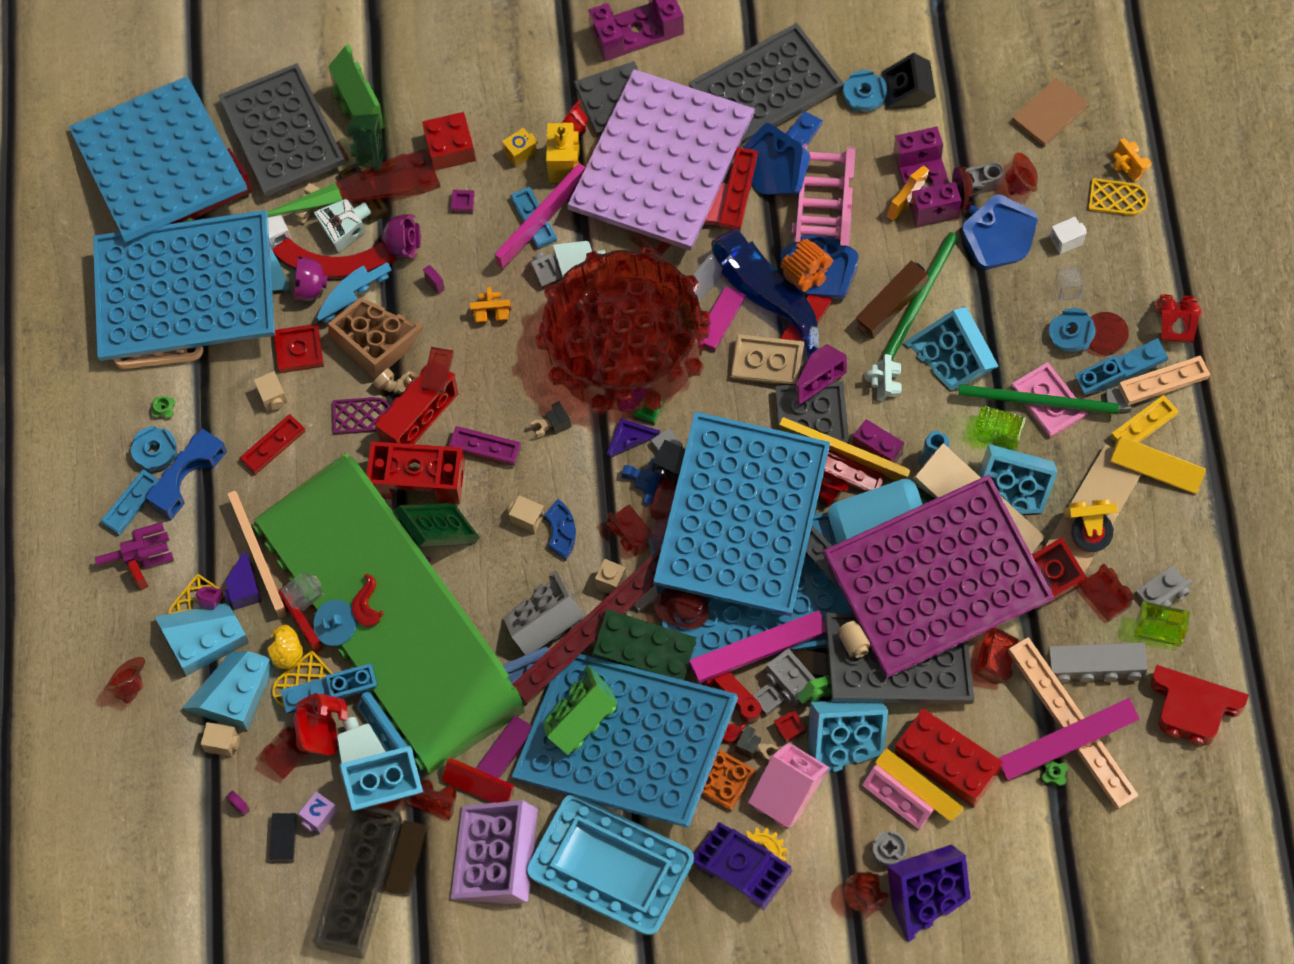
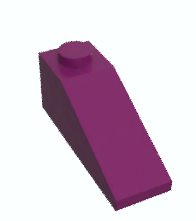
[796,344,847,405]

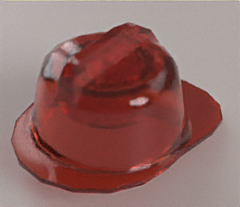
[1005,152,1038,195]
[654,588,710,629]
[104,657,145,704]

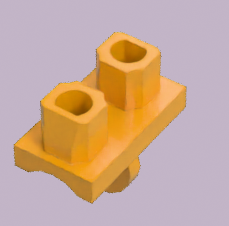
[1111,138,1152,182]
[470,286,511,323]

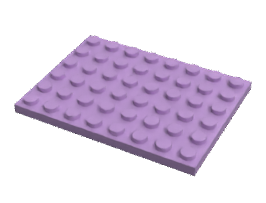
[568,69,755,251]

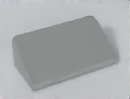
[684,254,723,304]

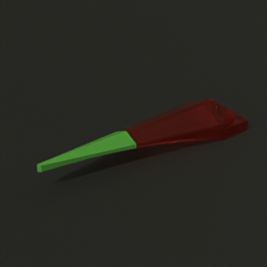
[267,149,441,217]

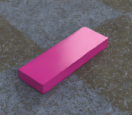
[695,286,746,351]

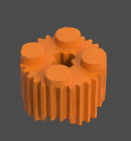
[780,239,833,292]

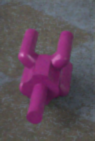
[95,522,174,568]

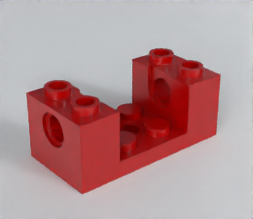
[366,441,465,504]

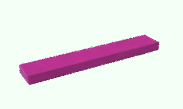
[495,163,585,269]
[689,610,826,684]
[998,697,1140,781]

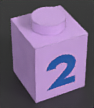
[298,791,338,834]

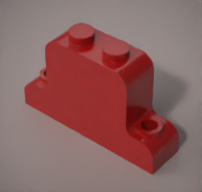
[1150,665,1249,746]

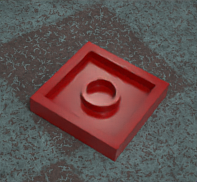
[275,323,324,373]

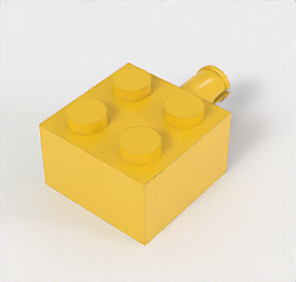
[546,123,580,183]

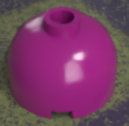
[381,214,421,259]
[294,257,328,301]

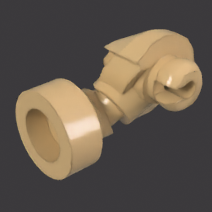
[372,368,418,394]

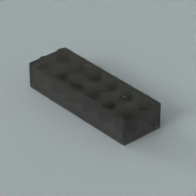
[313,806,403,959]

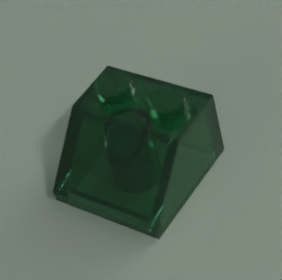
[348,114,384,171]

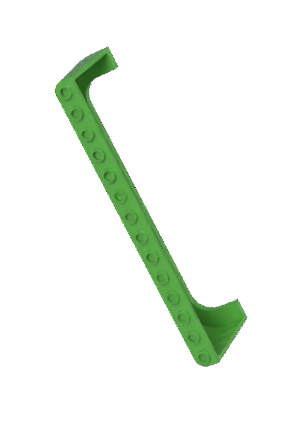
[252,453,524,775]

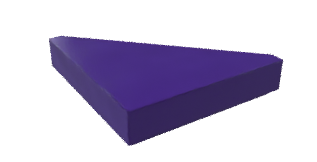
[606,418,660,458]

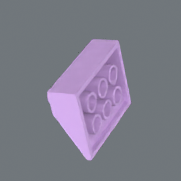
[451,800,538,904]

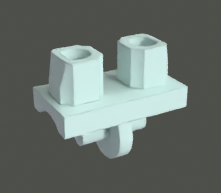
[865,354,902,401]

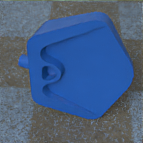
[743,123,810,195]
[963,194,1038,270]
[781,235,859,300]

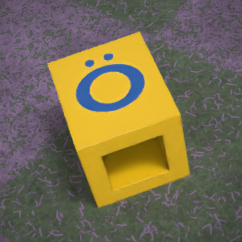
[502,128,538,167]

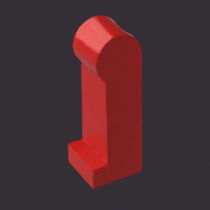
[702,672,761,724]

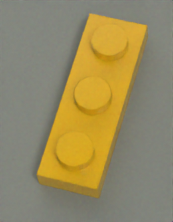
[1111,395,1179,443]

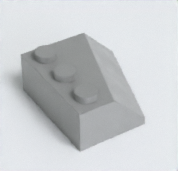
[503,570,585,655]

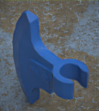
[621,457,661,506]

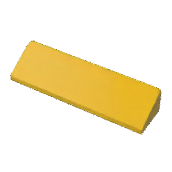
[1110,436,1206,495]
[876,749,964,821]

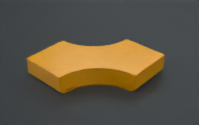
[887,166,929,221]

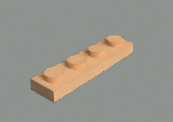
[1118,356,1210,406]

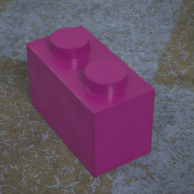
[852,419,904,463]

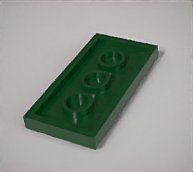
[394,503,480,547]
[592,609,697,680]

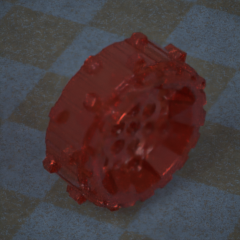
[535,247,711,414]

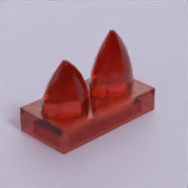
[406,779,457,820]

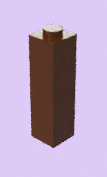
[856,260,929,338]

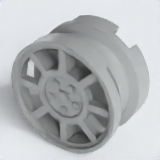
[872,831,907,869]

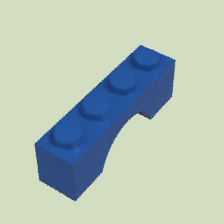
[145,429,227,520]

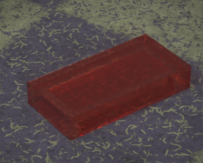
[421,347,454,394]

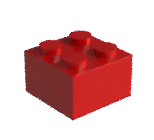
[422,112,476,171]
[1032,537,1088,603]

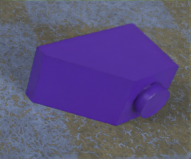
[224,552,262,610]

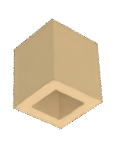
[254,371,288,411]
[507,495,545,534]
[595,559,627,594]
[201,722,240,757]

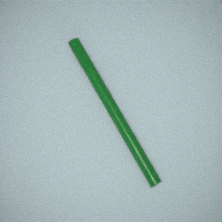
[882,232,958,361]
[958,384,1119,415]

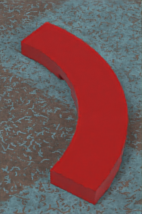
[272,237,395,280]

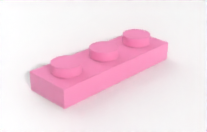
[862,765,934,830]

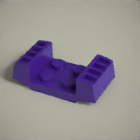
[693,822,792,911]

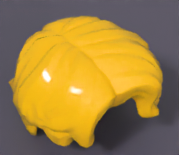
[267,625,303,669]

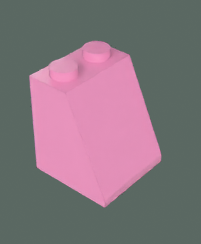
[748,743,829,828]

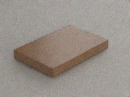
[1012,77,1089,147]

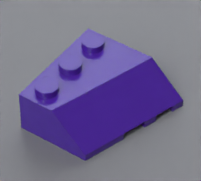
[887,844,971,942]

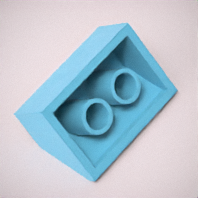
[339,746,423,811]

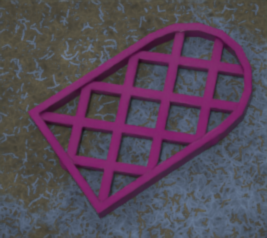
[333,397,390,435]

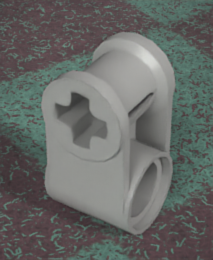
[961,162,1004,196]

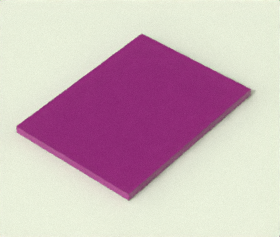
[822,475,1055,679]

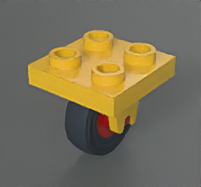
[1063,499,1118,552]

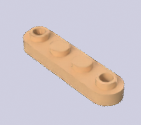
[113,346,203,369]

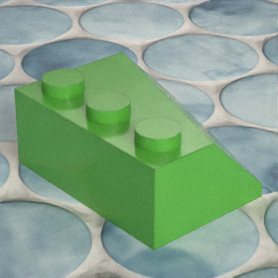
[328,44,384,138]
[542,664,617,755]

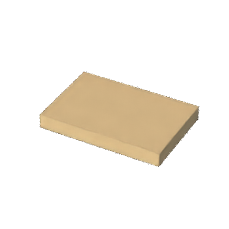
[731,334,805,385]

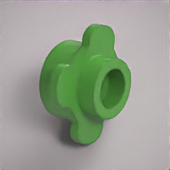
[151,396,175,418]
[1042,761,1069,786]

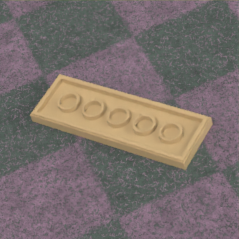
[913,443,1045,554]
[1045,444,1142,573]

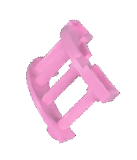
[792,144,856,246]

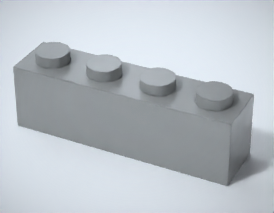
[1047,643,1148,684]

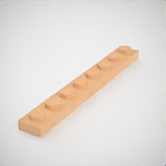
[1007,637,1139,810]

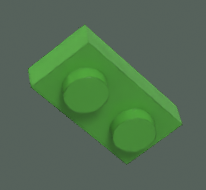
[796,675,831,704]

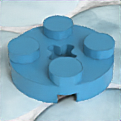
[843,70,887,112]
[1049,308,1095,352]
[130,426,177,472]

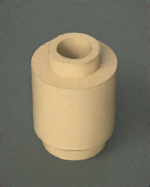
[838,621,871,658]

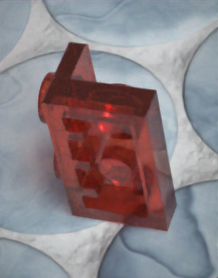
[606,504,656,557]
[1079,564,1133,622]
[260,725,309,779]

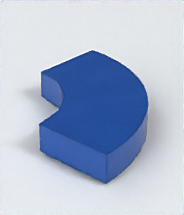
[544,499,576,561]

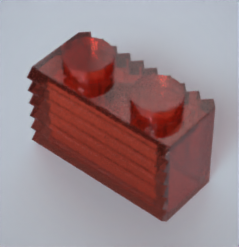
[974,627,1019,685]

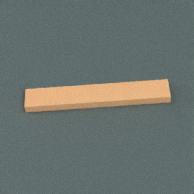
[227,491,287,619]

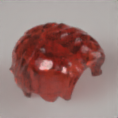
[843,872,889,913]

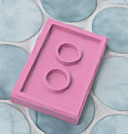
[1010,362,1088,439]

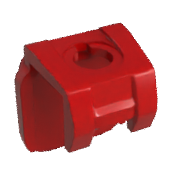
[1154,294,1202,343]
[293,693,348,756]

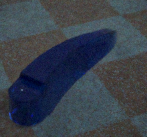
[711,229,819,360]

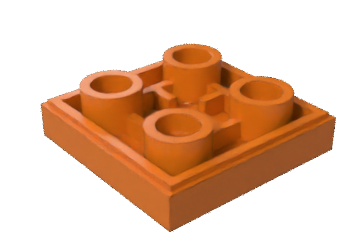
[701,749,756,812]

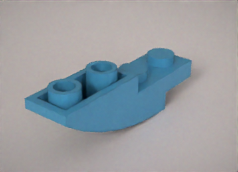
[315,263,392,324]
[1075,338,1168,395]
[281,663,377,714]

